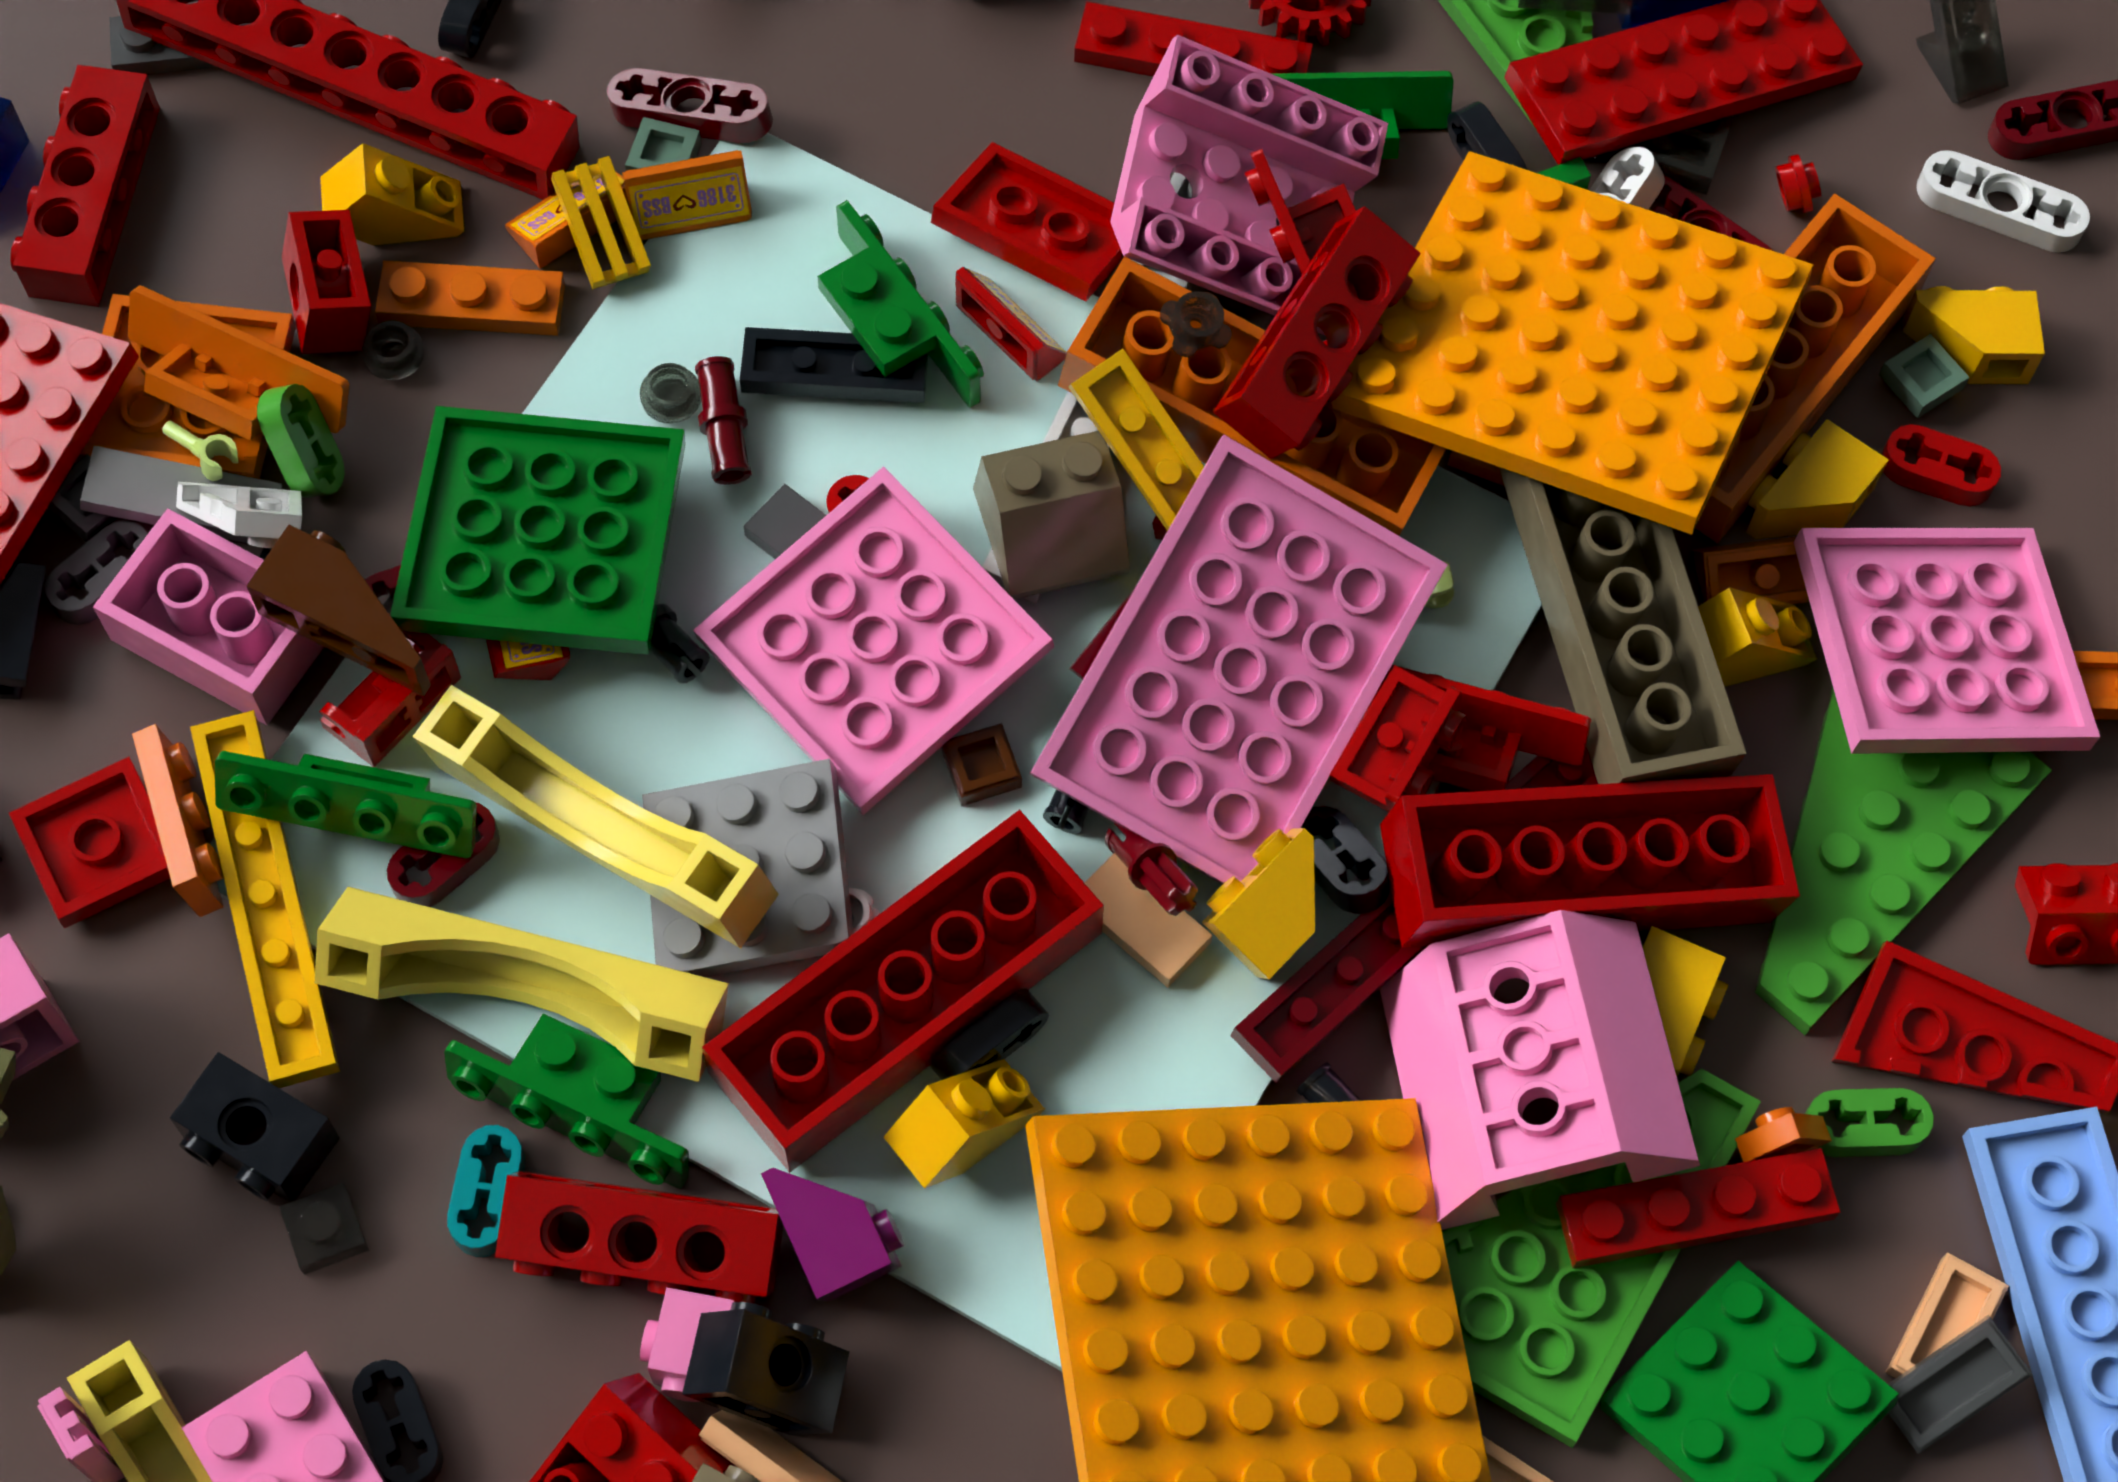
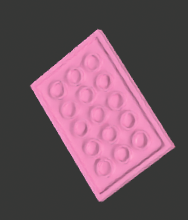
[1030,434,1448,885]

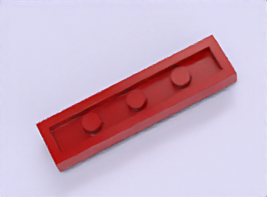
[1074,1,1313,77]
[1556,1148,1840,1269]

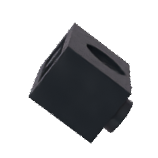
[170,1052,340,1205]
[682,1302,850,1435]

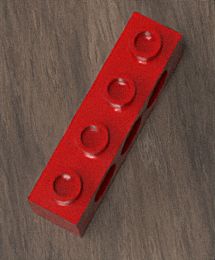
[10,65,160,307]
[1213,206,1421,459]
[495,1171,784,1304]

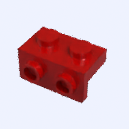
[1329,665,1467,812]
[2015,863,2118,965]

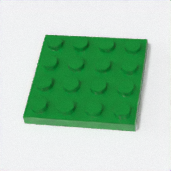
[390,406,686,655]

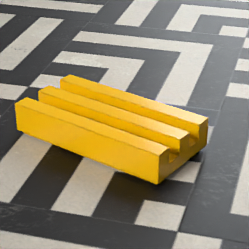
[551,156,651,290]

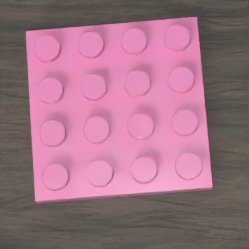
[693,466,1054,815]
[1793,528,2100,754]

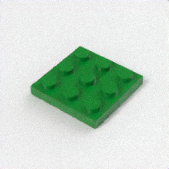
[1600,1260,1899,1482]

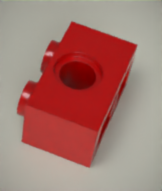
[282,210,371,354]

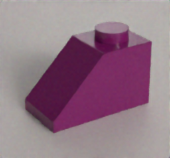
[761,1168,904,1302]

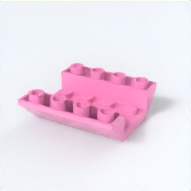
[1110,34,1388,335]
[1380,910,1700,1230]

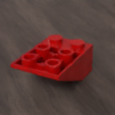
[529,1373,737,1482]

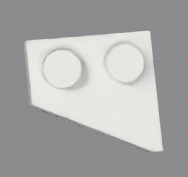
[176,481,302,548]

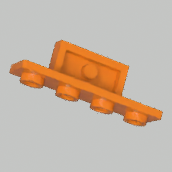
[128,285,350,441]

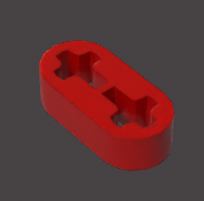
[1881,424,2001,507]

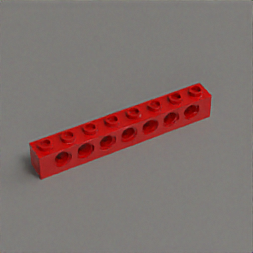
[116,0,580,200]

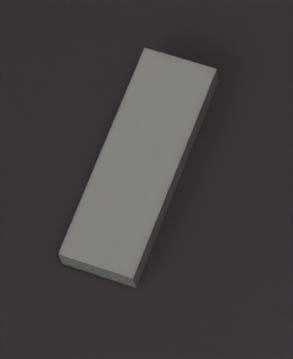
[80,446,282,543]

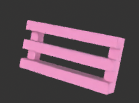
[37,1387,125,1482]

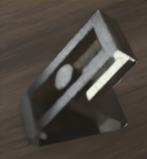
[1916,0,2009,104]

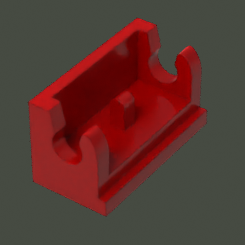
[319,631,461,767]

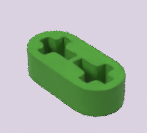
[257,384,345,498]
[1804,1088,1934,1157]

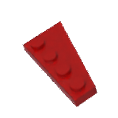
[1831,941,2118,1114]

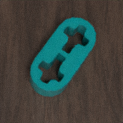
[447,1125,525,1257]

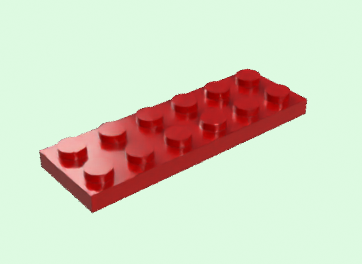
[1504,0,1863,165]

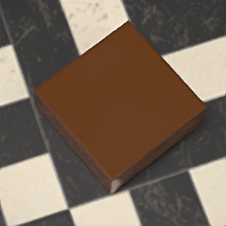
[941,723,1022,806]

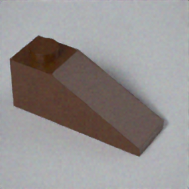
[246,525,431,696]

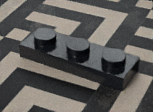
[740,327,929,403]

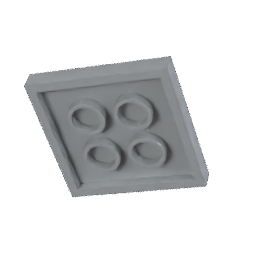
[642,759,854,977]

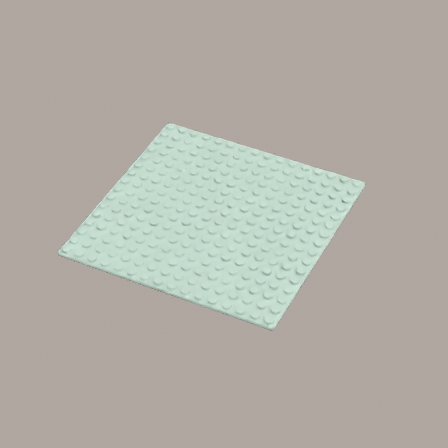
[210,133,1542,1372]

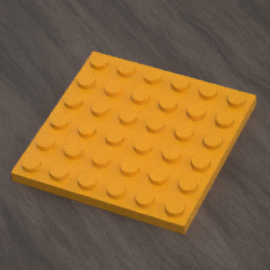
[1332,151,1814,535]
[1025,1098,1492,1482]

